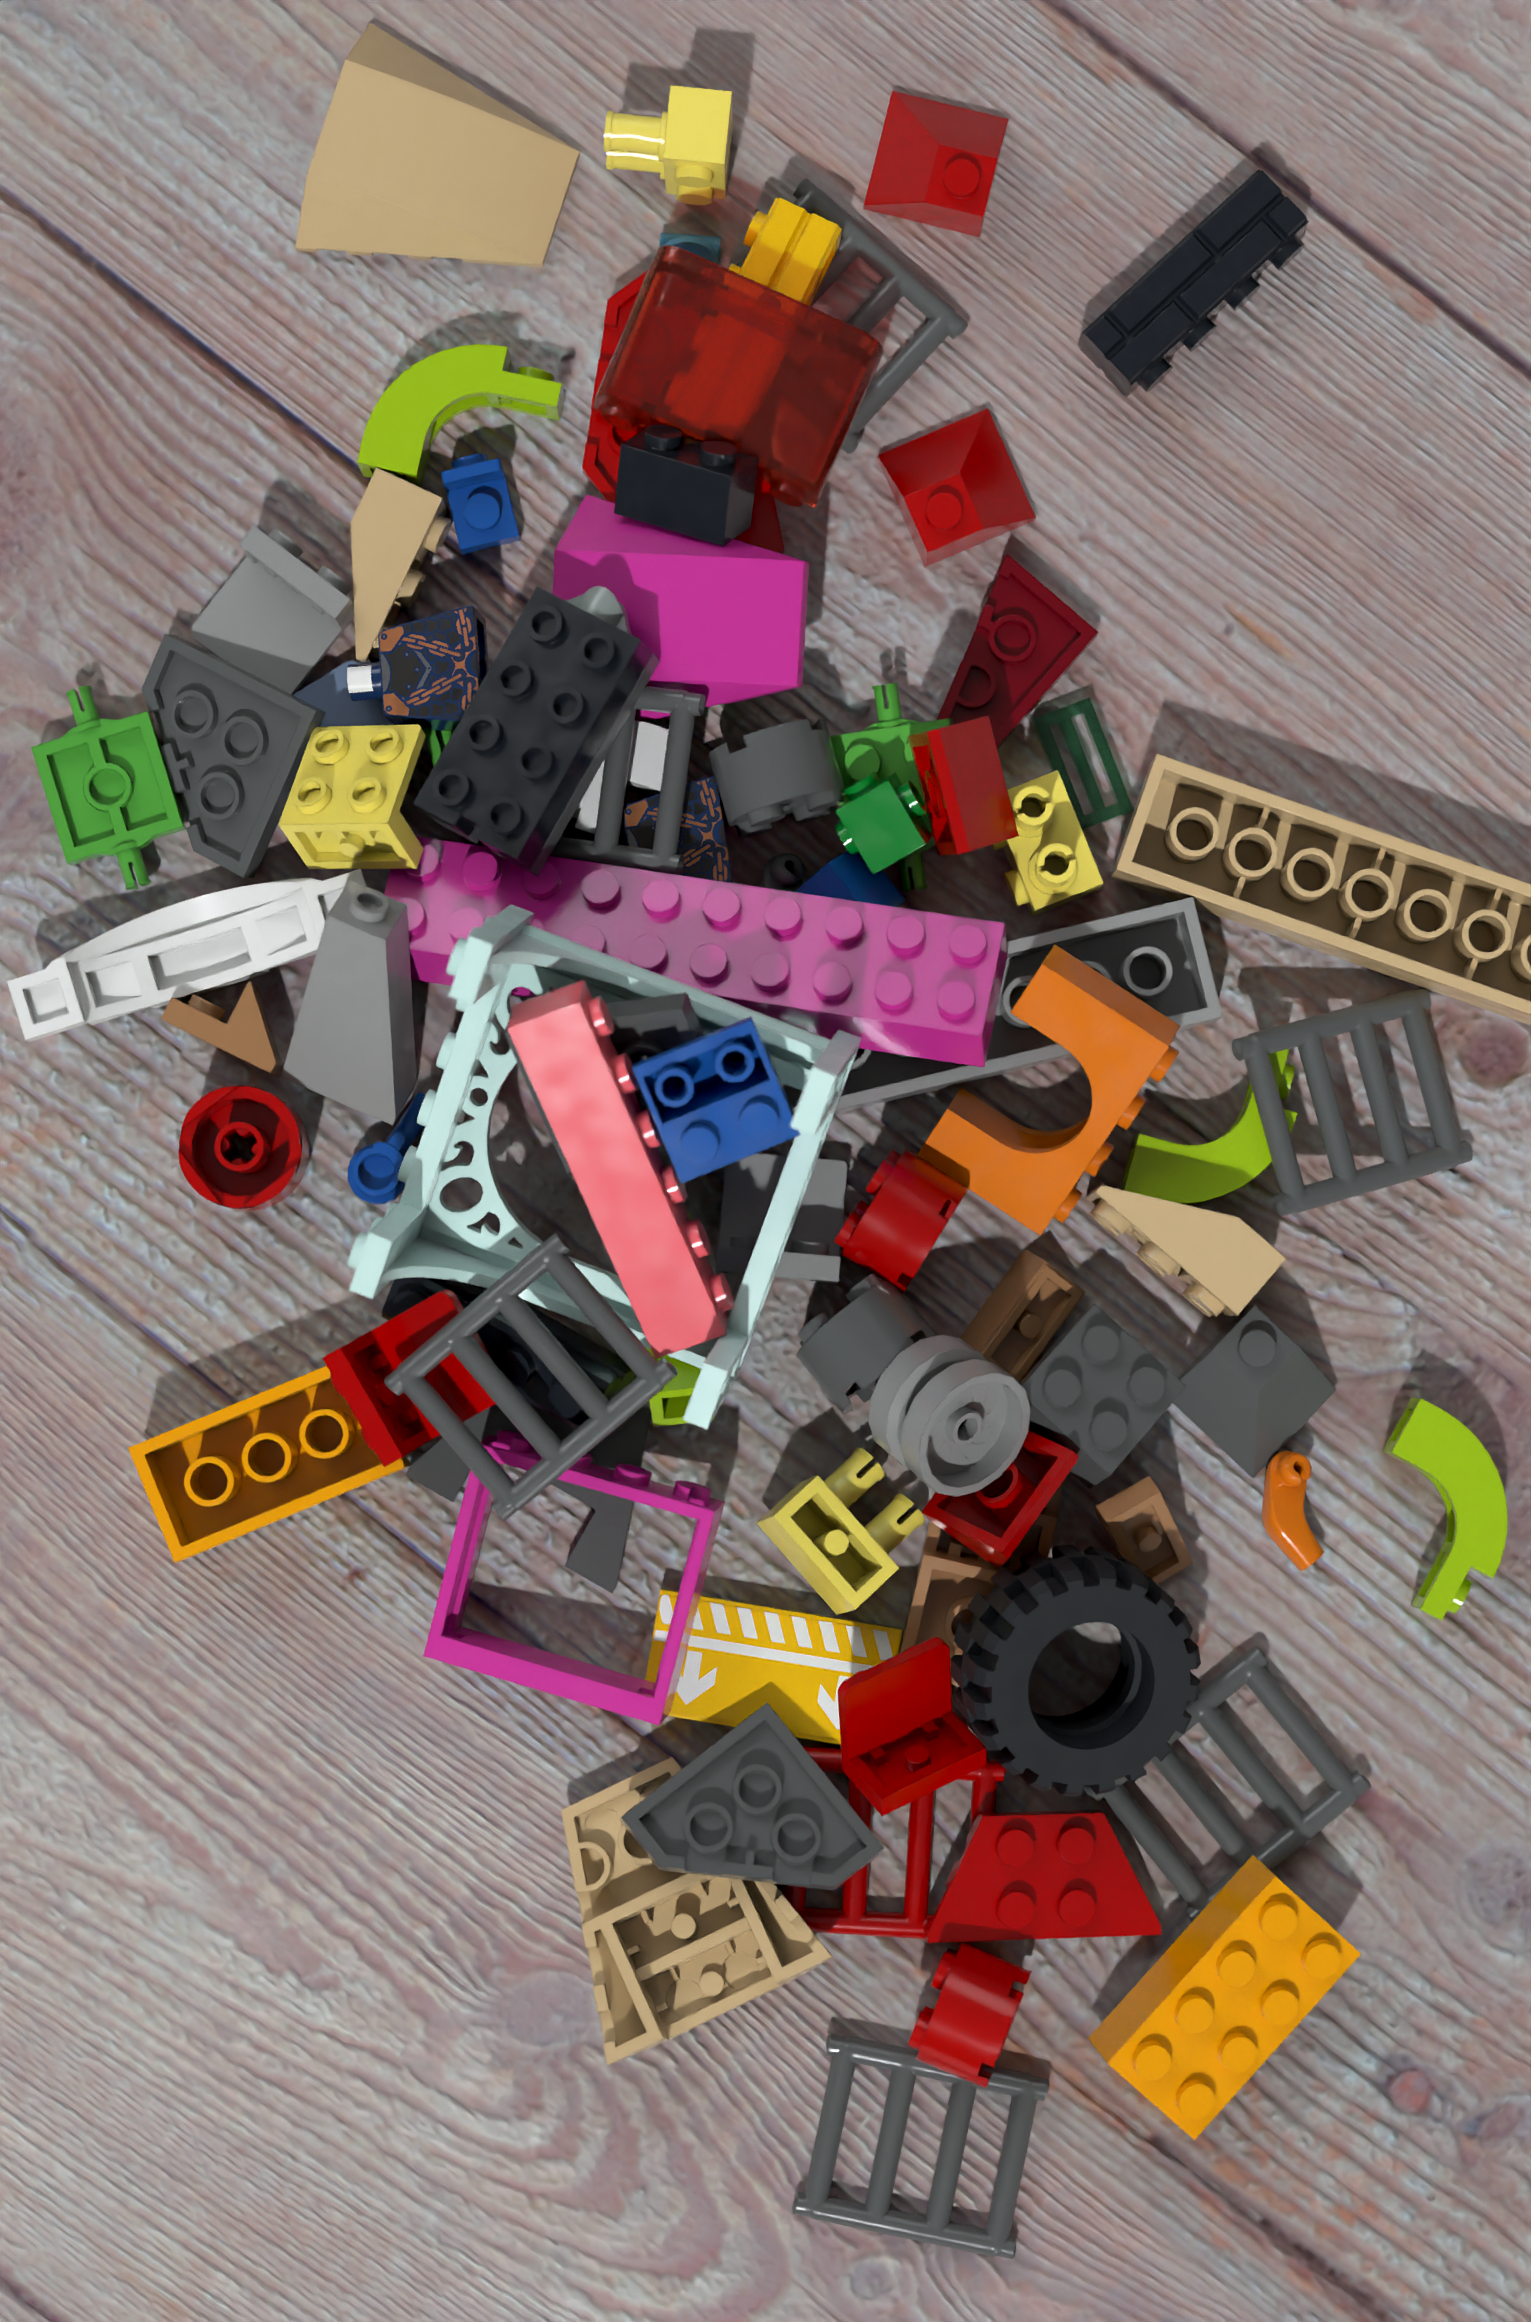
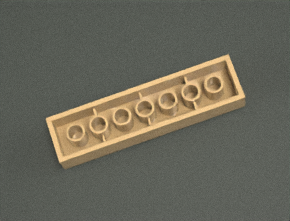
[1110,754,1531,1025]

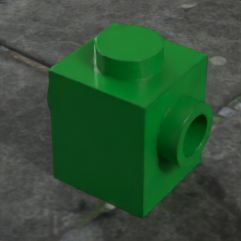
[835,772,933,875]

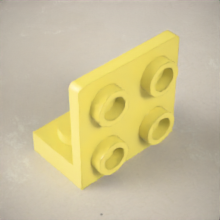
[278,724,426,869]

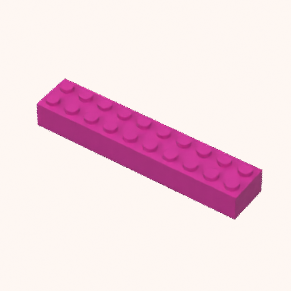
[384,836,1007,1068]

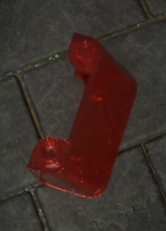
[593,245,884,508]

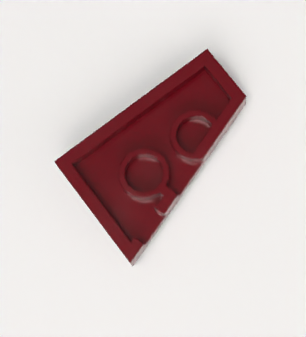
[936,554,1098,750]

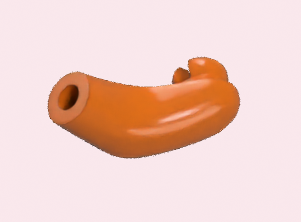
[1262,1451,1324,1571]

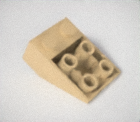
[1086,1185,1287,1318]

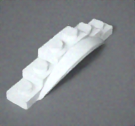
[7,869,368,1042]

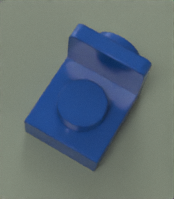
[441,454,521,554]

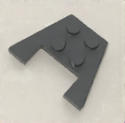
[405,1401,651,1593]

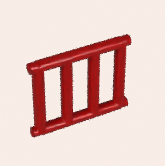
[781,1746,1006,1942]

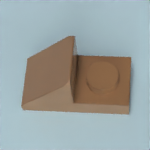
[161,981,283,1077]
[1096,1476,1194,1584]

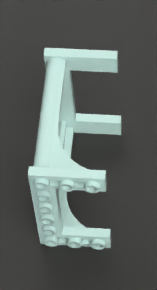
[347,904,862,1429]

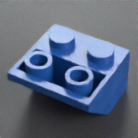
[632,1017,800,1184]

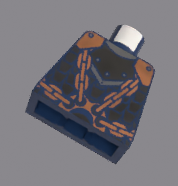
[347,606,489,732]
[590,776,733,883]

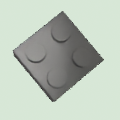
[1019,1303,1186,1489]

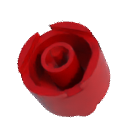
[178,1086,310,1211]
[834,1149,969,1293]
[908,1942,1032,2089]

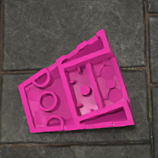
[552,494,809,723]

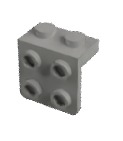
[192,525,354,695]

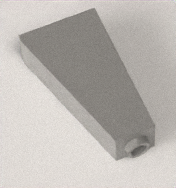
[281,880,417,1125]

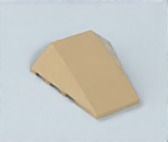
[295,23,580,268]
[561,1757,833,2066]

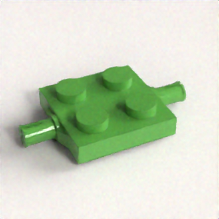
[830,683,953,892]
[31,686,186,890]

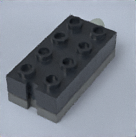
[413,586,660,876]

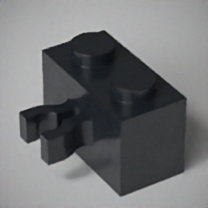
[614,424,759,546]

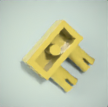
[604,85,733,205]
[991,770,1103,917]
[756,1447,925,1615]

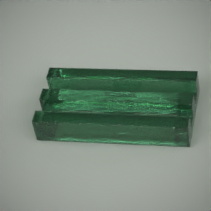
[1032,697,1134,831]

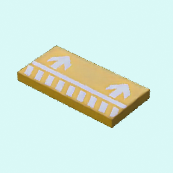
[645,1588,902,1745]

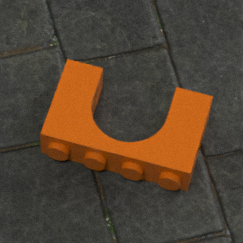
[917,945,1180,1236]

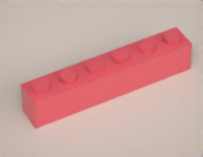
[507,980,734,1359]

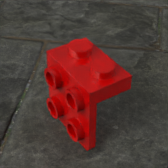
[322,1289,496,1467]
[838,1637,987,1816]

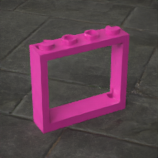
[423,1430,725,1725]

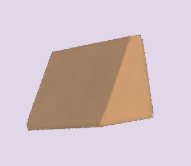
[960,1250,1085,1383]

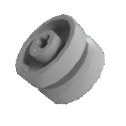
[868,1334,1031,1497]

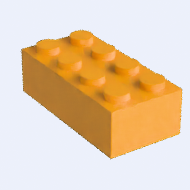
[128,1366,411,1563]
[1088,1855,1361,2140]

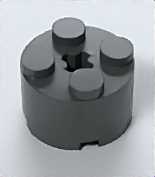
[708,718,846,838]
[796,1273,938,1414]

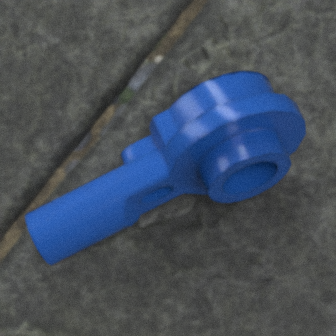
[348,1092,426,1205]

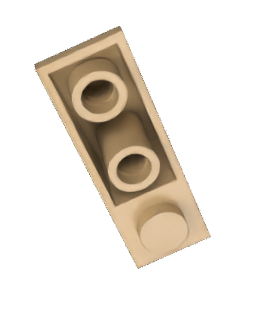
[350,467,451,664]

